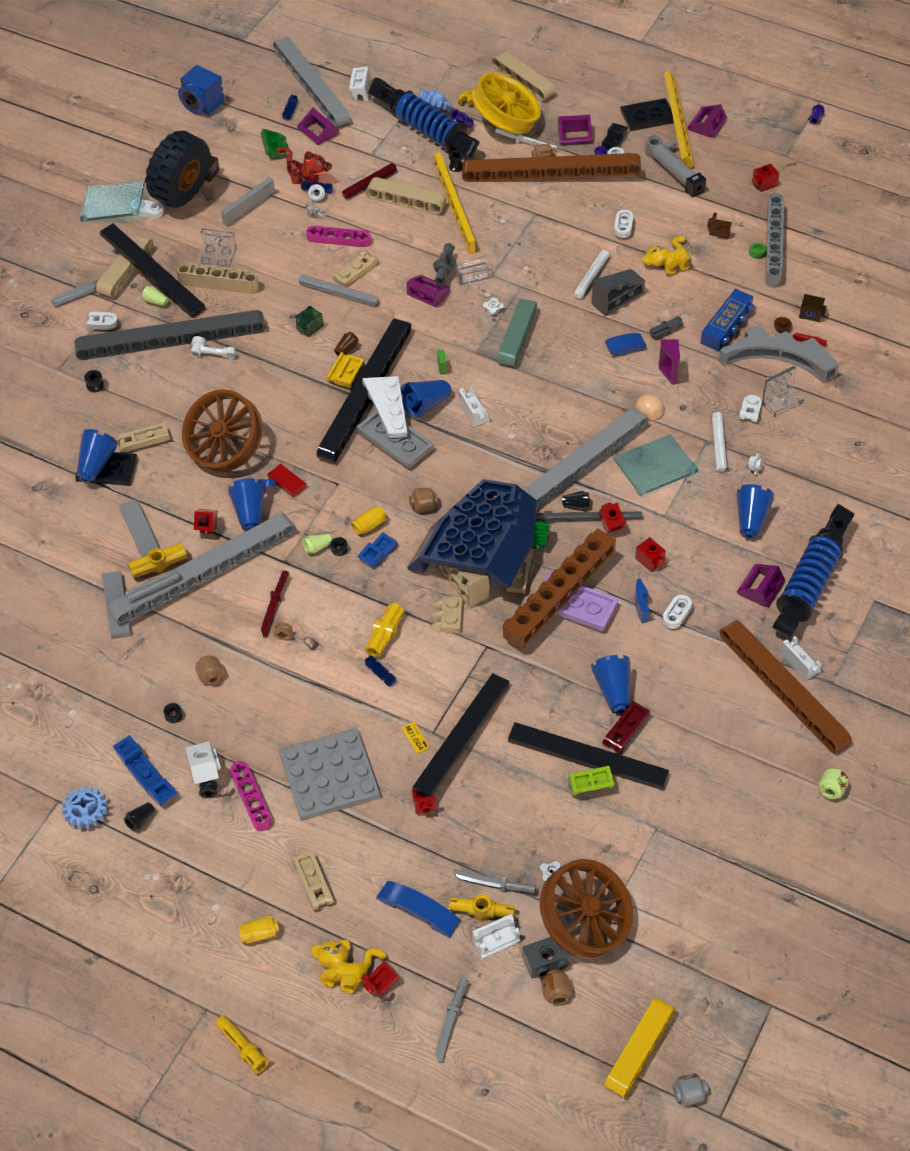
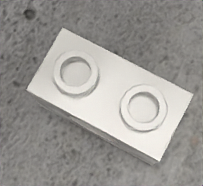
[185,742,221,784]

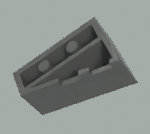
[591,269,645,316]

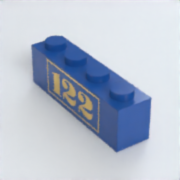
[700,289,754,352]

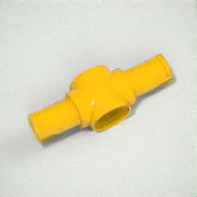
[449,894,515,921]

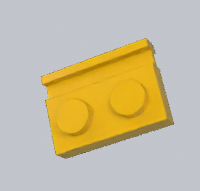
[327,352,365,388]

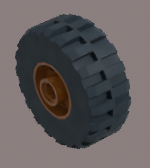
[145,130,211,208]

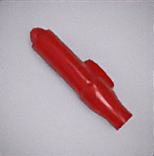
[793,333,827,346]

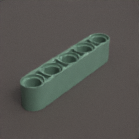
[497,298,537,367]

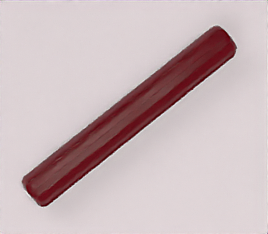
[342,163,397,199]

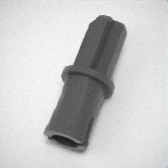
[649,316,683,338]

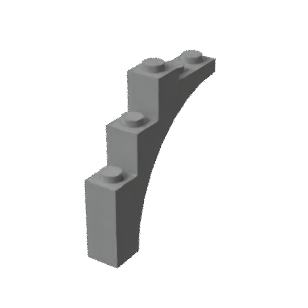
[719,325,839,383]

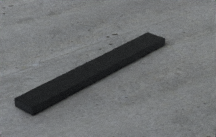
[100,223,205,317]
[413,673,510,797]
[508,722,669,790]

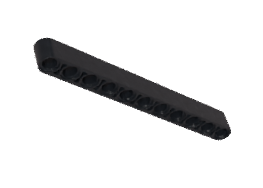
[317,318,411,463]

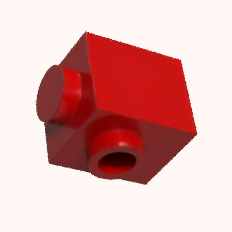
[752,163,779,192]
[598,502,626,534]
[193,509,218,534]
[635,537,666,572]

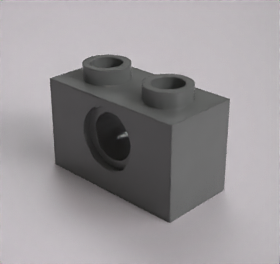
[522,937,572,979]

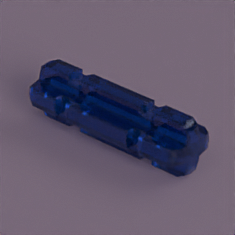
[282,95,298,120]
[301,180,333,193]
[365,655,396,686]

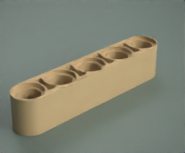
[492,51,556,101]
[365,177,447,215]
[96,234,154,298]
[176,262,259,294]

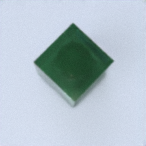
[295,306,323,337]

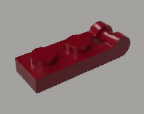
[602,701,650,754]

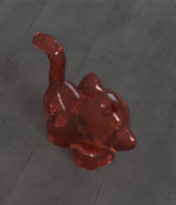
[277,147,332,186]

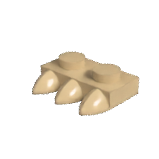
[430,596,462,633]

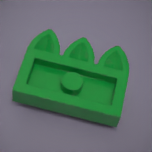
[261,129,290,158]

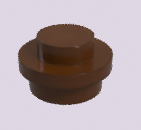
[774,317,792,333]

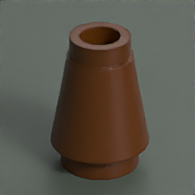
[334,331,359,356]

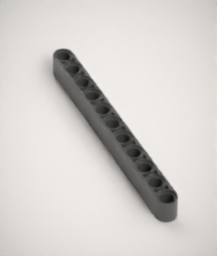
[74,310,266,360]

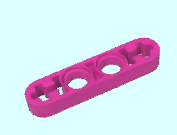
[306,226,371,247]
[230,761,271,831]

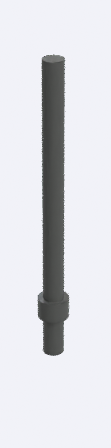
[536,511,642,522]

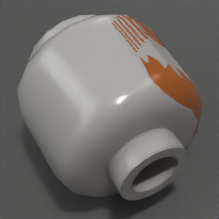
[673,1073,708,1106]

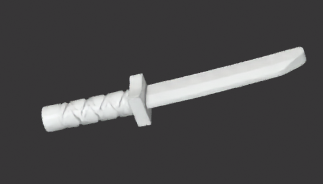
[495,127,557,150]

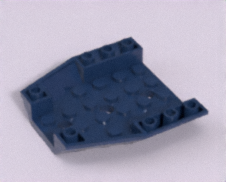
[407,479,538,588]

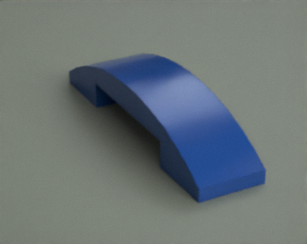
[113,735,177,806]
[376,881,460,938]

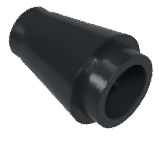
[562,490,590,509]
[124,802,155,831]

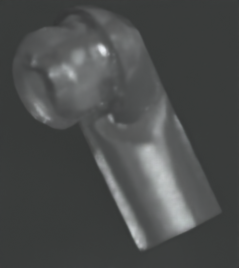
[305,202,326,219]

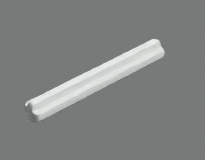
[574,250,609,299]
[712,412,727,472]

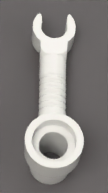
[190,336,236,360]

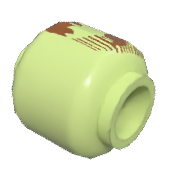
[818,768,849,799]

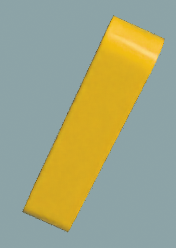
[604,997,676,1098]

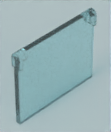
[80,180,145,222]
[613,434,699,496]

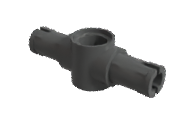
[433,243,456,286]

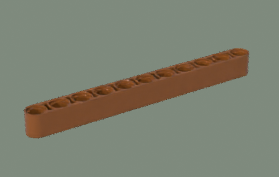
[462,153,641,182]

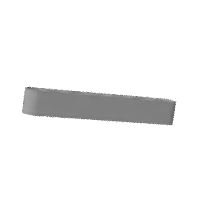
[765,193,784,288]

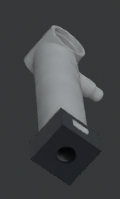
[645,135,706,197]

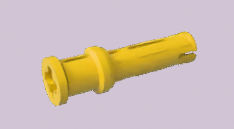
[215,1015,270,1074]

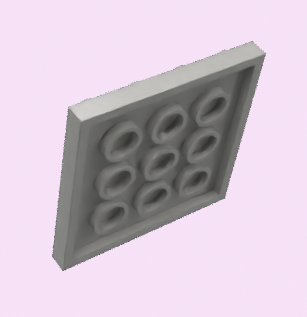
[279,728,380,821]

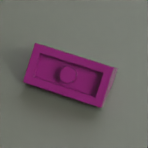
[687,104,727,137]
[297,107,340,145]
[558,114,593,145]
[406,275,450,307]
[658,339,680,385]
[737,564,785,606]

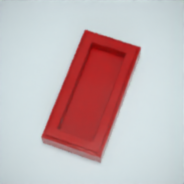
[267,464,306,497]

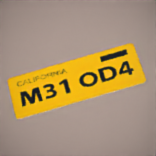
[401,722,430,754]

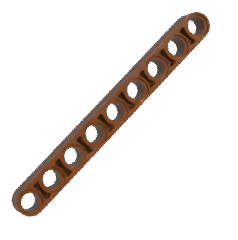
[719,620,852,753]

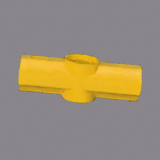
[127,543,187,579]
[365,602,404,658]

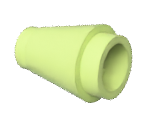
[142,286,169,307]
[302,534,332,554]

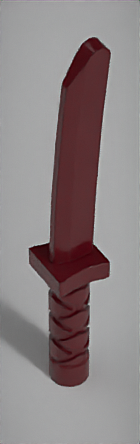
[261,570,289,638]

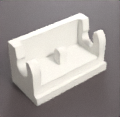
[349,67,372,101]
[459,386,490,427]
[780,636,821,681]
[472,914,521,960]

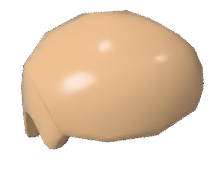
[635,394,664,421]

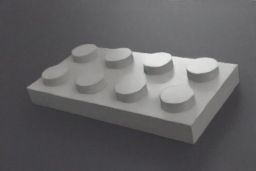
[356,411,434,469]

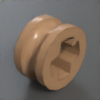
[274,622,293,640]

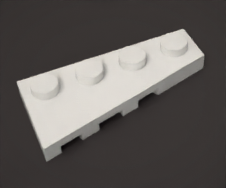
[362,376,407,438]

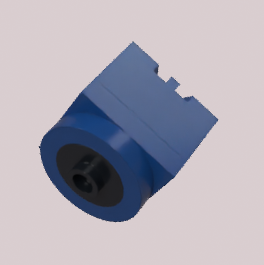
[178,65,225,115]

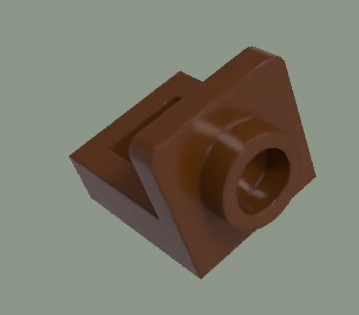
[707,212,732,239]

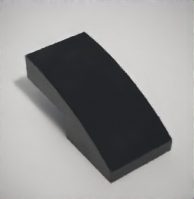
[601,123,628,150]

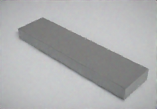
[221,177,275,226]
[119,499,159,557]
[102,571,131,639]

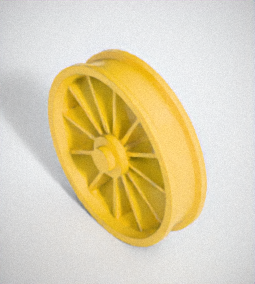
[471,72,541,134]

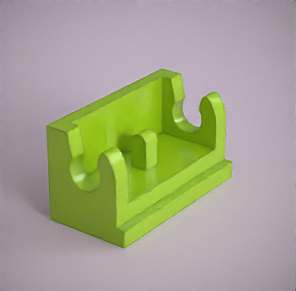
[568,766,614,796]

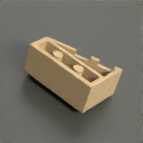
[439,552,490,608]

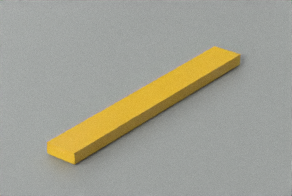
[664,70,694,168]
[434,152,475,254]

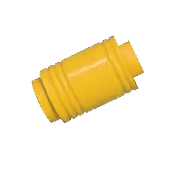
[351,506,386,535]
[238,915,279,944]

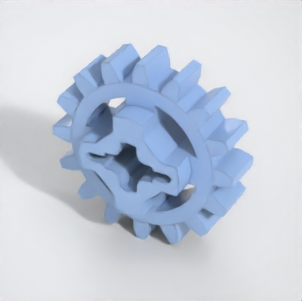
[418,89,452,111]
[61,786,108,830]

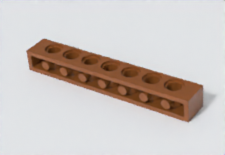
[502,528,616,649]

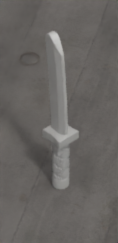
[453,869,536,894]
[436,978,468,1063]

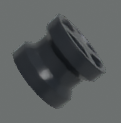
[84,370,104,393]

